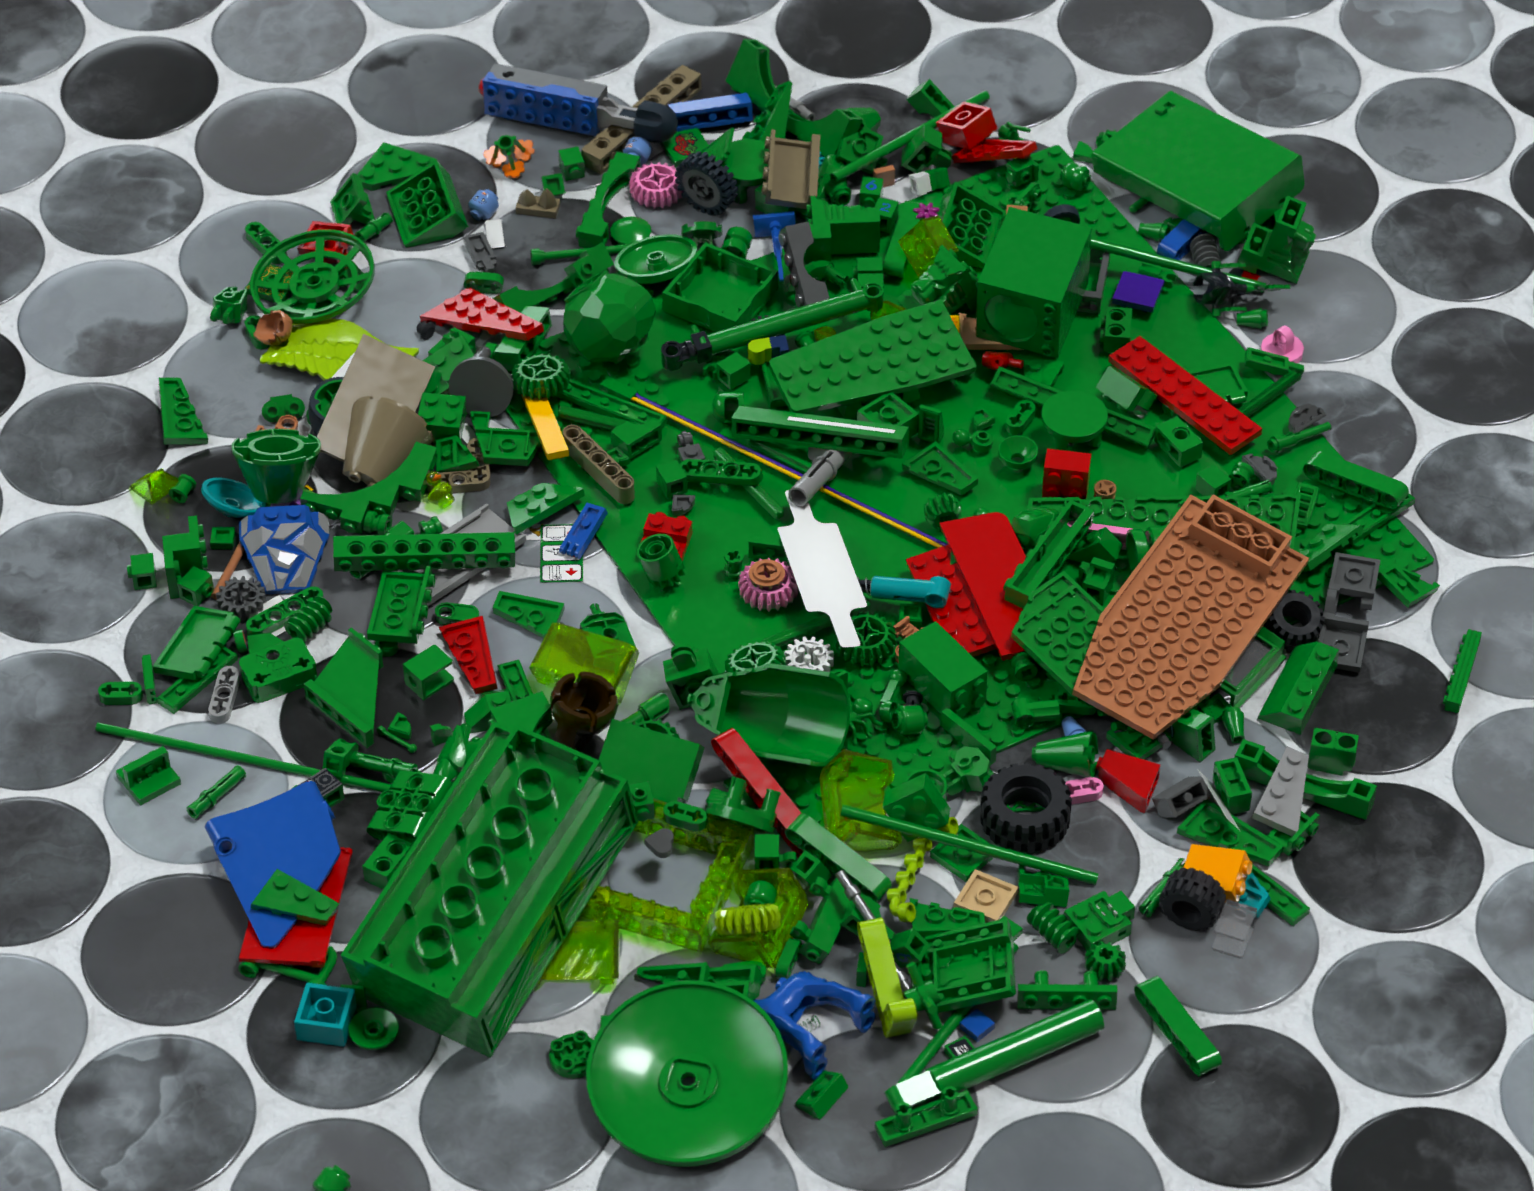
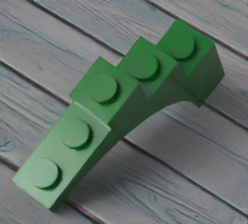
[300,442,438,534]

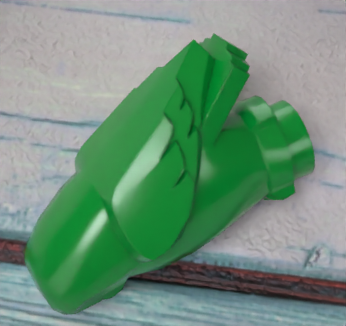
[817,154,851,206]
[433,723,483,783]

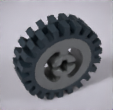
[675,151,738,215]

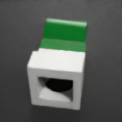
[909,168,950,196]

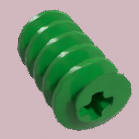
[284,596,332,643]
[1027,902,1079,954]

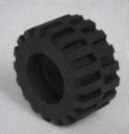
[1263,590,1325,653]
[1159,868,1226,931]

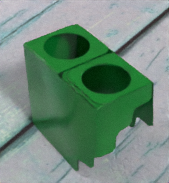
[1307,728,1359,776]

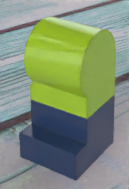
[748,335,789,365]

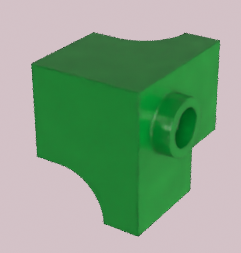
[1078,557,1115,605]

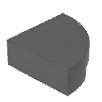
[672,495,695,516]

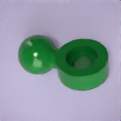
[953,429,993,452]

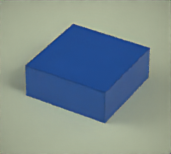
[959,1009,995,1043]

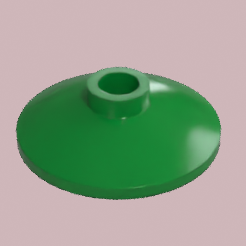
[349,1008,399,1050]

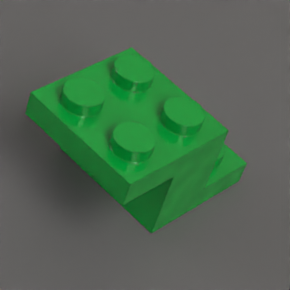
[162,515,208,599]

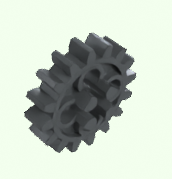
[216,576,266,619]

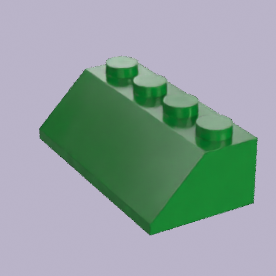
[1258,641,1339,735]

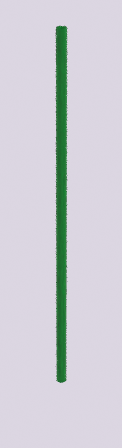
[95,722,391,792]

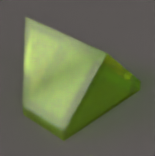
[129,468,178,505]

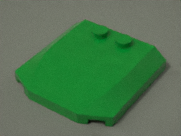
[916,918,1016,1013]

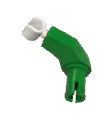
[784,260,849,292]

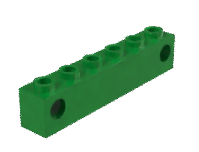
[1003,499,1094,609]

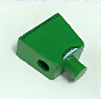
[1170,709,1216,762]

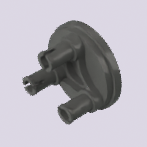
[449,346,513,417]

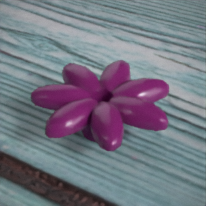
[913,203,940,222]

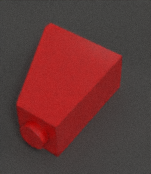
[1096,749,1161,813]

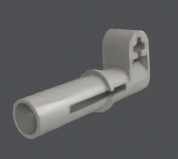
[788,447,853,506]

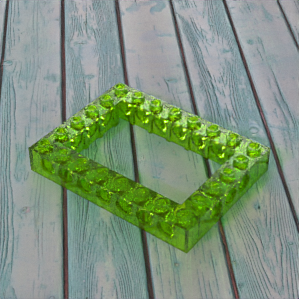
[580,799,754,953]

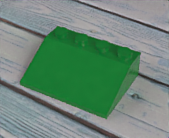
[386,160,469,248]
[926,182,1006,268]

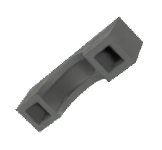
[778,222,830,307]

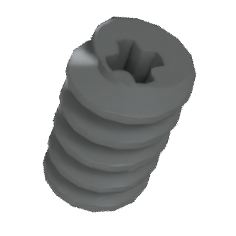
[1190,234,1222,269]

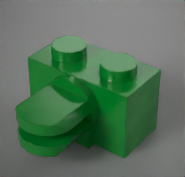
[901,124,952,173]

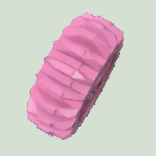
[629,162,684,209]
[738,557,798,612]

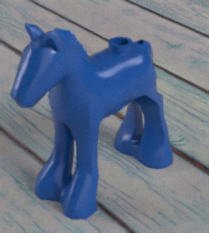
[753,971,876,1079]

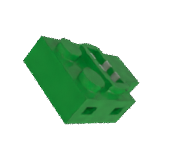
[1064,891,1135,950]

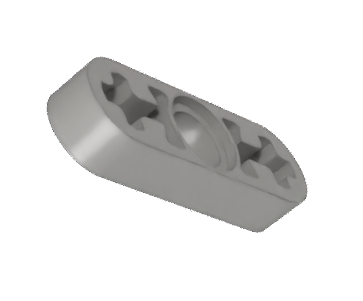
[208,666,240,724]

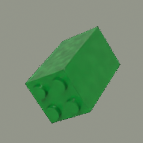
[898,621,988,717]

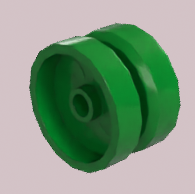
[1126,526,1164,573]

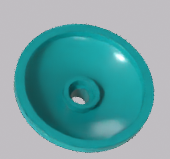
[201,478,266,518]

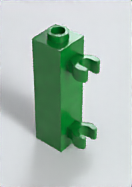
[789,877,852,964]

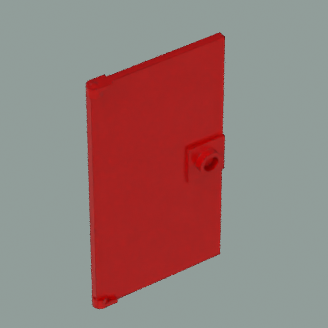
[239,847,353,968]

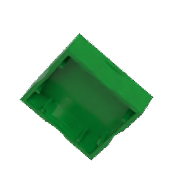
[662,242,778,332]

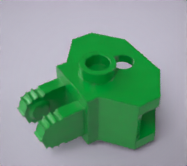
[942,746,993,796]

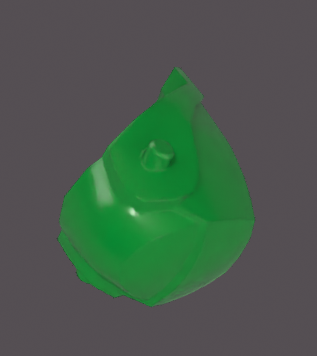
[1011,507,1059,549]

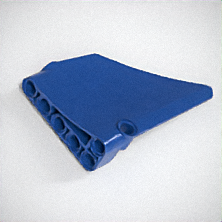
[204,781,341,948]

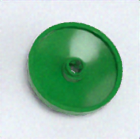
[614,234,697,284]

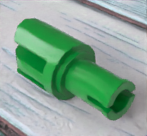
[621,693,669,724]

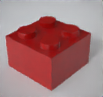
[936,102,998,150]
[1042,449,1091,499]

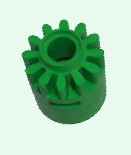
[636,534,685,589]

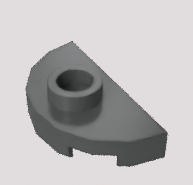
[1289,403,1326,433]
[1242,454,1277,485]

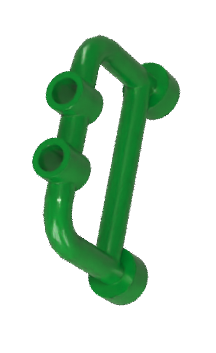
[238,946,338,985]

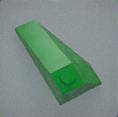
[742,80,792,142]

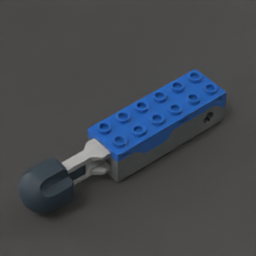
[479,63,678,143]

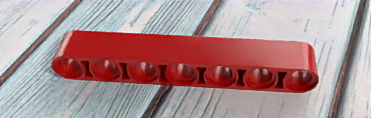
[711,728,804,858]

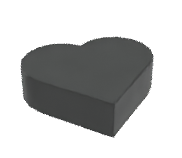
[644,828,674,858]

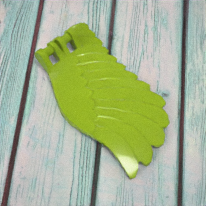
[260,319,419,381]

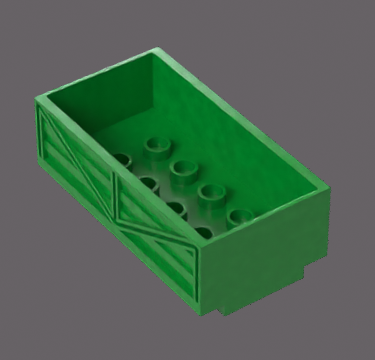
[341,721,638,1058]

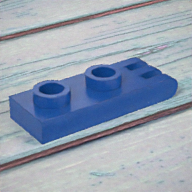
[559,503,608,559]

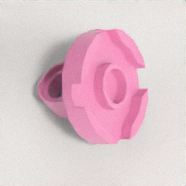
[1261,325,1304,363]

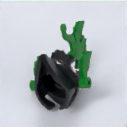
[1193,261,1290,317]

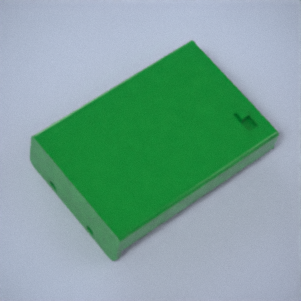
[1091,91,1305,251]

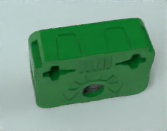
[239,638,317,703]

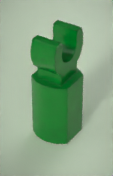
[1138,263,1177,288]

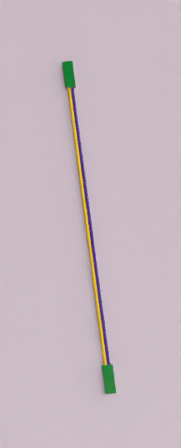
[599,376,948,548]

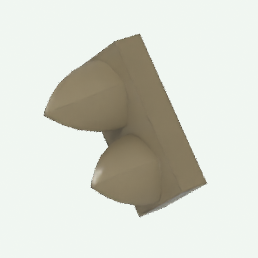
[515,189,560,219]

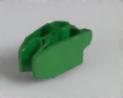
[210,287,247,324]

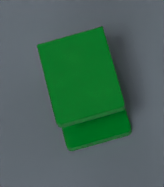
[403,645,454,701]

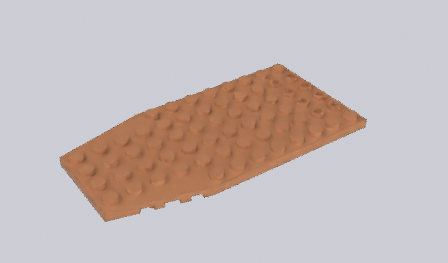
[1072,494,1309,739]

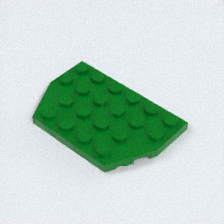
[1011,571,1104,697]

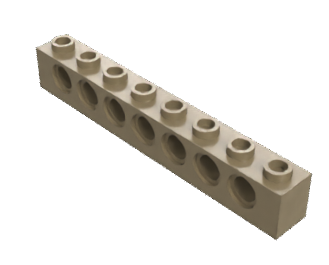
[581,65,701,174]

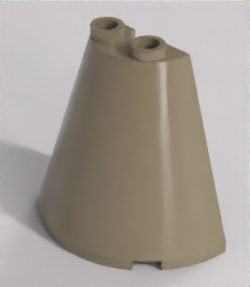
[342,396,433,487]

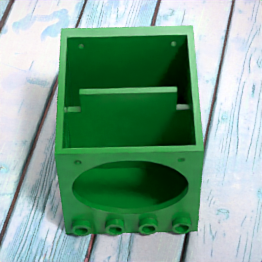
[976,207,1092,358]

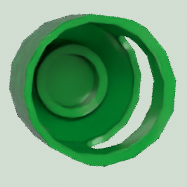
[712,392,745,423]

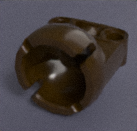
[550,672,618,752]

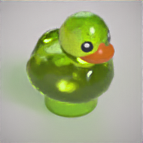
[426,471,455,509]

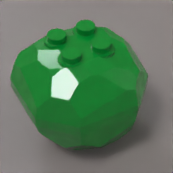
[563,270,656,364]

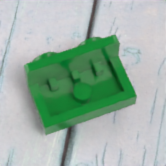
[1267,811,1320,856]

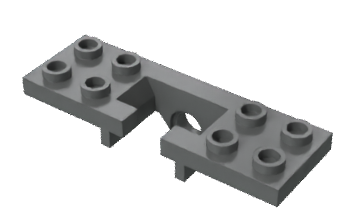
[1318,552,1381,673]

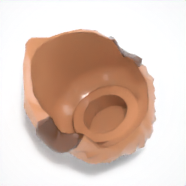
[253,310,293,346]

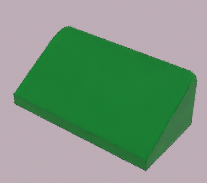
[795,1071,848,1120]

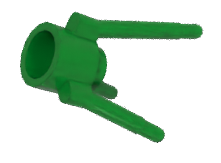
[998,122,1036,160]

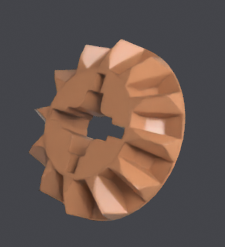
[749,559,785,590]

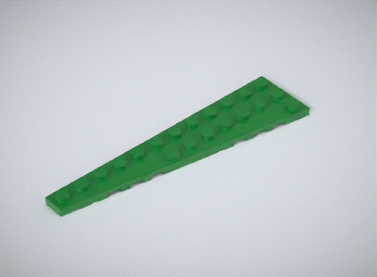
[1027,494,1301,550]

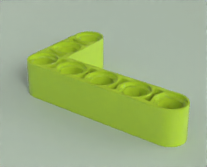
[857,917,917,1038]

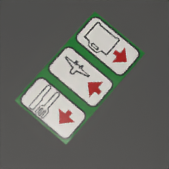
[540,524,583,582]

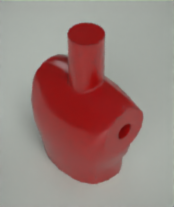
[982,351,1024,371]

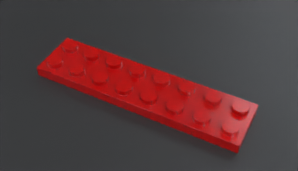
[1108,336,1262,455]

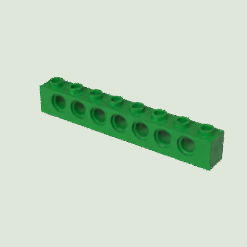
[333,532,515,572]

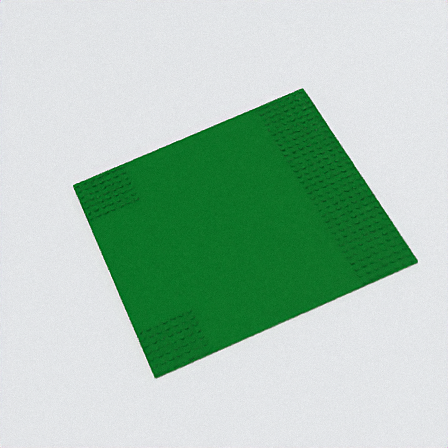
[505,145,1434,829]

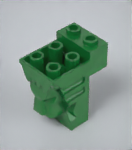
[803,196,880,265]
[1237,196,1317,284]
[896,245,979,315]

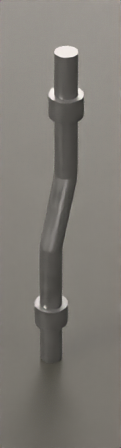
[835,870,912,992]

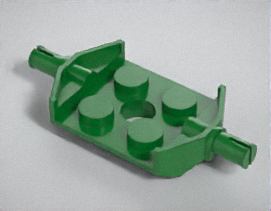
[579,603,638,681]

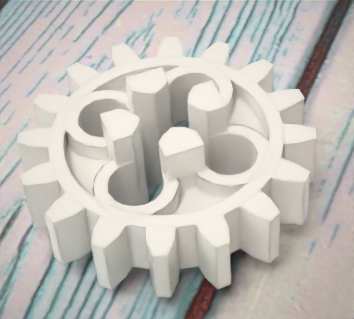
[784,637,834,672]

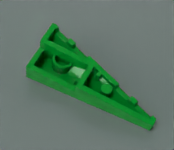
[637,962,762,1000]

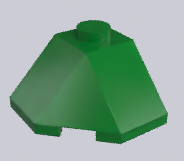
[464,689,511,733]

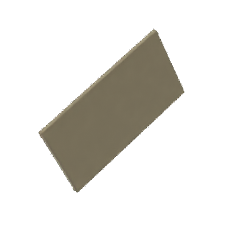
[317,334,435,462]

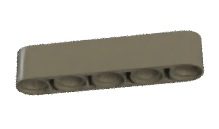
[563,425,635,504]

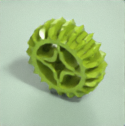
[714,904,781,935]

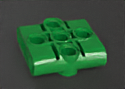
[366,770,453,844]

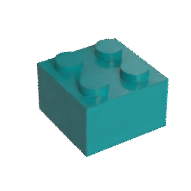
[294,982,357,1047]

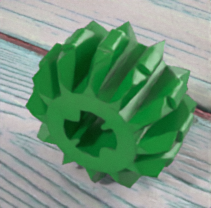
[924,492,962,528]
[1085,940,1126,982]

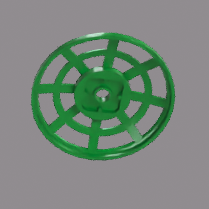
[250,230,375,324]

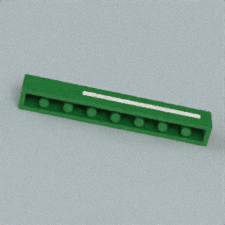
[732,406,909,459]

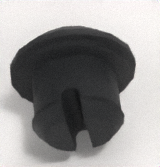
[417,321,435,340]
[902,691,923,706]

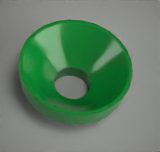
[998,435,1038,470]

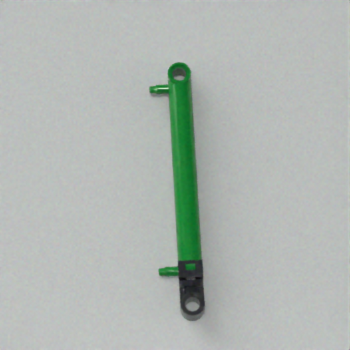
[661,278,884,371]

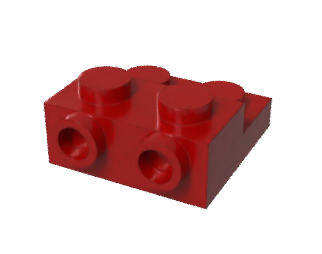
[297,221,355,264]
[641,512,693,562]

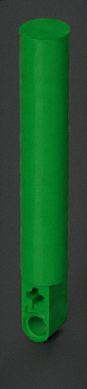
[884,999,1104,1115]

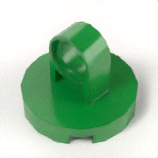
[681,221,722,247]

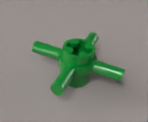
[903,962,942,1030]

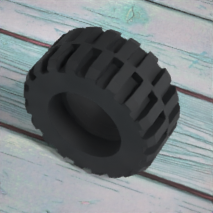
[980,763,1072,854]

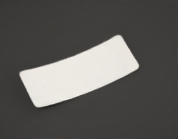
[485,219,505,248]

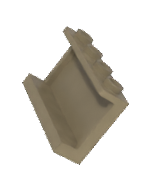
[762,129,820,209]

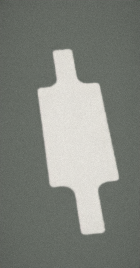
[777,490,867,647]

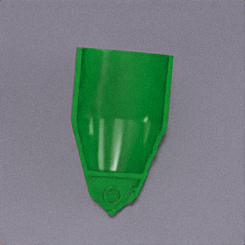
[687,663,851,767]

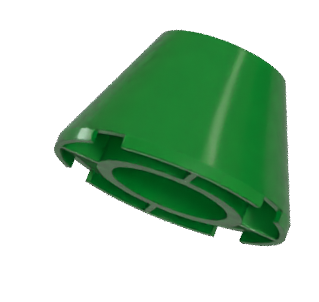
[231,429,321,504]

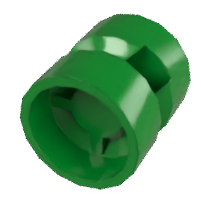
[721,226,752,259]

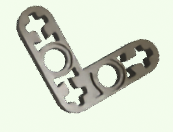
[427,438,491,495]

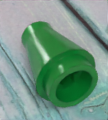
[1138,223,1171,243]
[1237,308,1268,329]
[1221,707,1245,743]

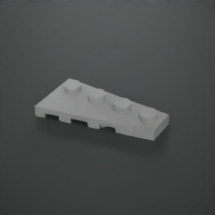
[1252,746,1309,836]

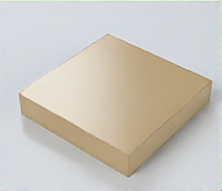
[953,869,1018,923]

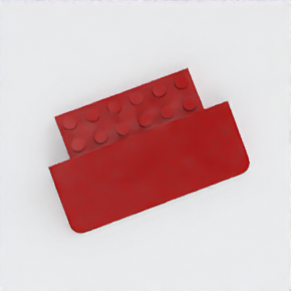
[906,512,1026,661]

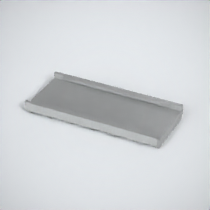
[384,503,526,606]

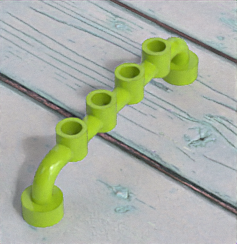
[887,817,958,922]

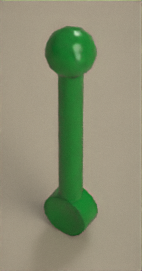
[376,726,417,753]

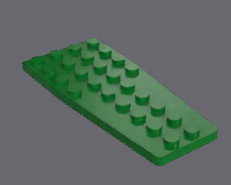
[769,299,976,414]

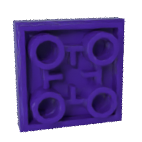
[1112,271,1164,313]

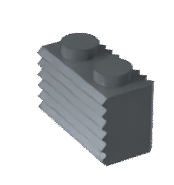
[1152,776,1211,818]

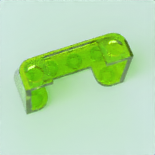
[529,623,639,703]

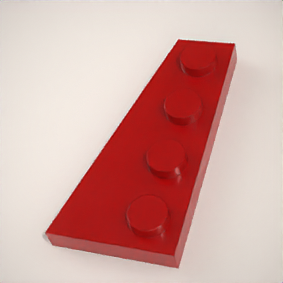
[952,139,1038,163]
[439,616,498,694]

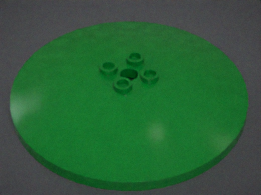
[586,980,788,1167]

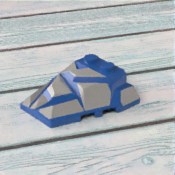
[239,505,330,595]

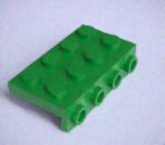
[367,566,436,644]

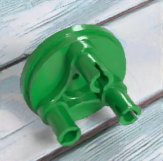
[721,139,768,204]
[1041,390,1108,451]
[705,776,781,834]

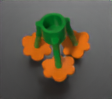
[483,135,535,178]

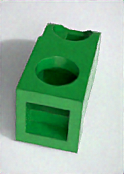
[323,738,358,778]

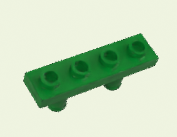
[1017,970,1118,1010]
[875,1086,978,1147]

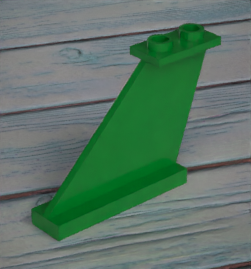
[304,628,383,748]

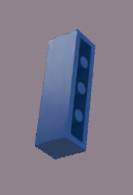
[668,93,753,132]

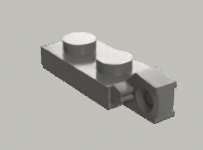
[463,232,497,273]

